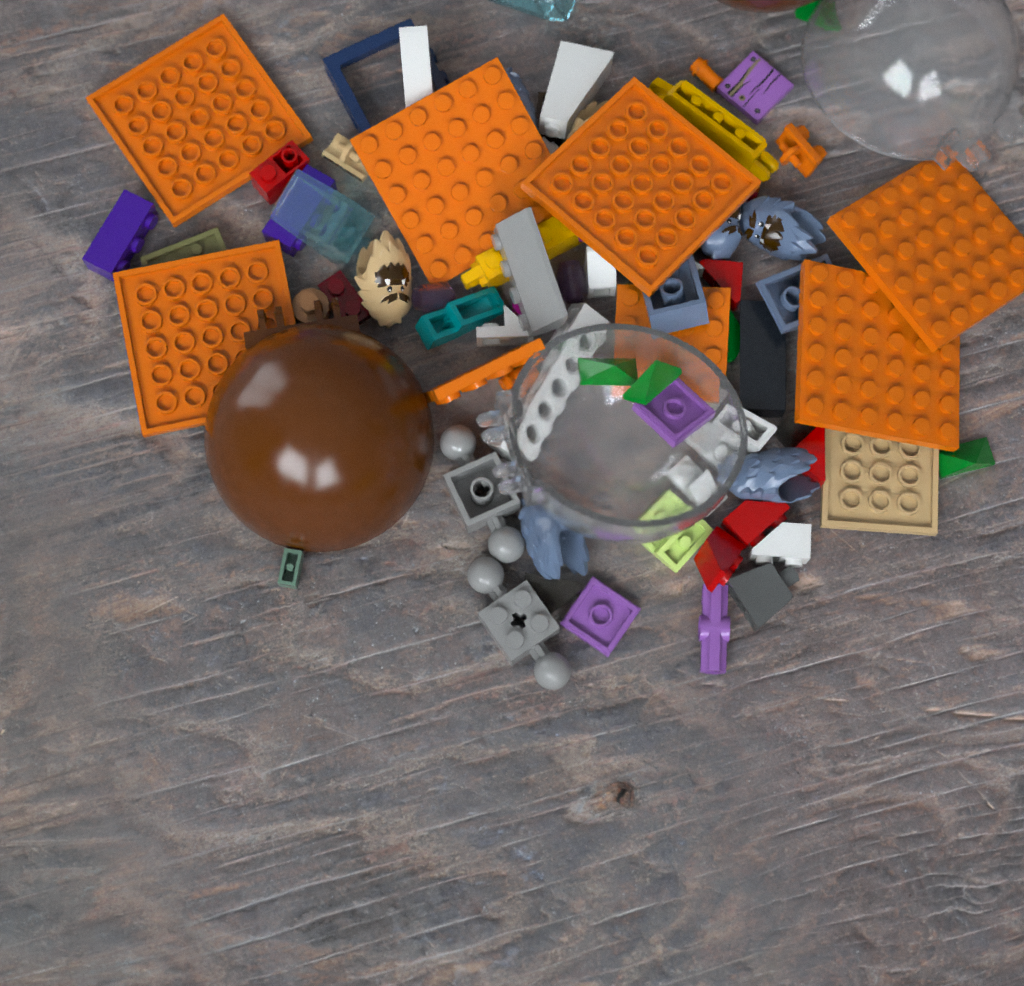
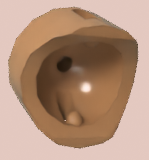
[292,288,331,324]

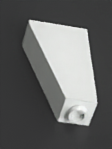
[399,25,433,108]
[538,41,614,139]

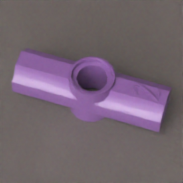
[698,584,730,674]

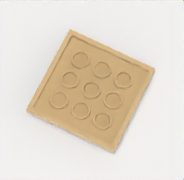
[820,428,939,536]

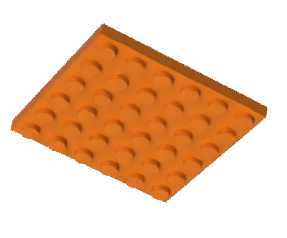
[86,13,313,228]
[350,57,553,289]
[521,77,762,297]
[826,146,1024,353]
[113,240,296,438]
[794,259,960,452]

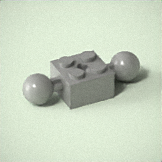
[440,424,525,563]
[467,556,571,690]

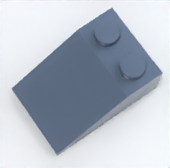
[642,254,709,337]
[756,254,833,334]

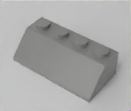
[491,207,568,337]

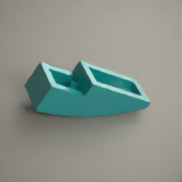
[415,286,505,350]

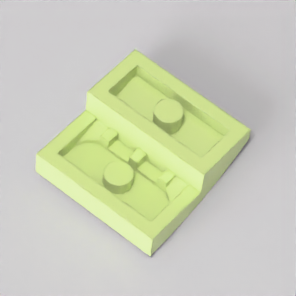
[630,491,713,573]

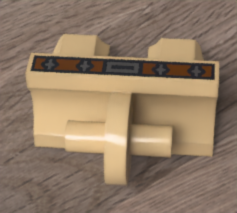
[322,133,369,183]

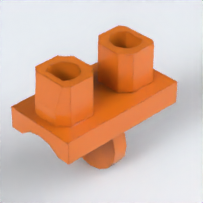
[775,122,827,178]

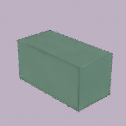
[277,548,304,589]

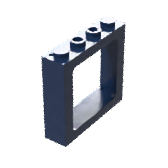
[323,18,450,134]

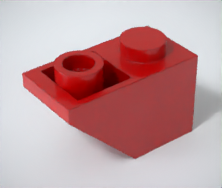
[249,140,310,206]
[721,500,790,550]
[694,526,746,592]

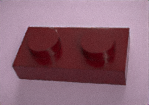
[317,270,371,325]

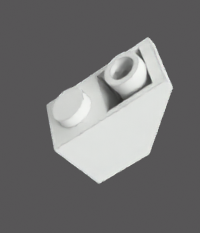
[584,246,617,298]
[748,522,811,568]

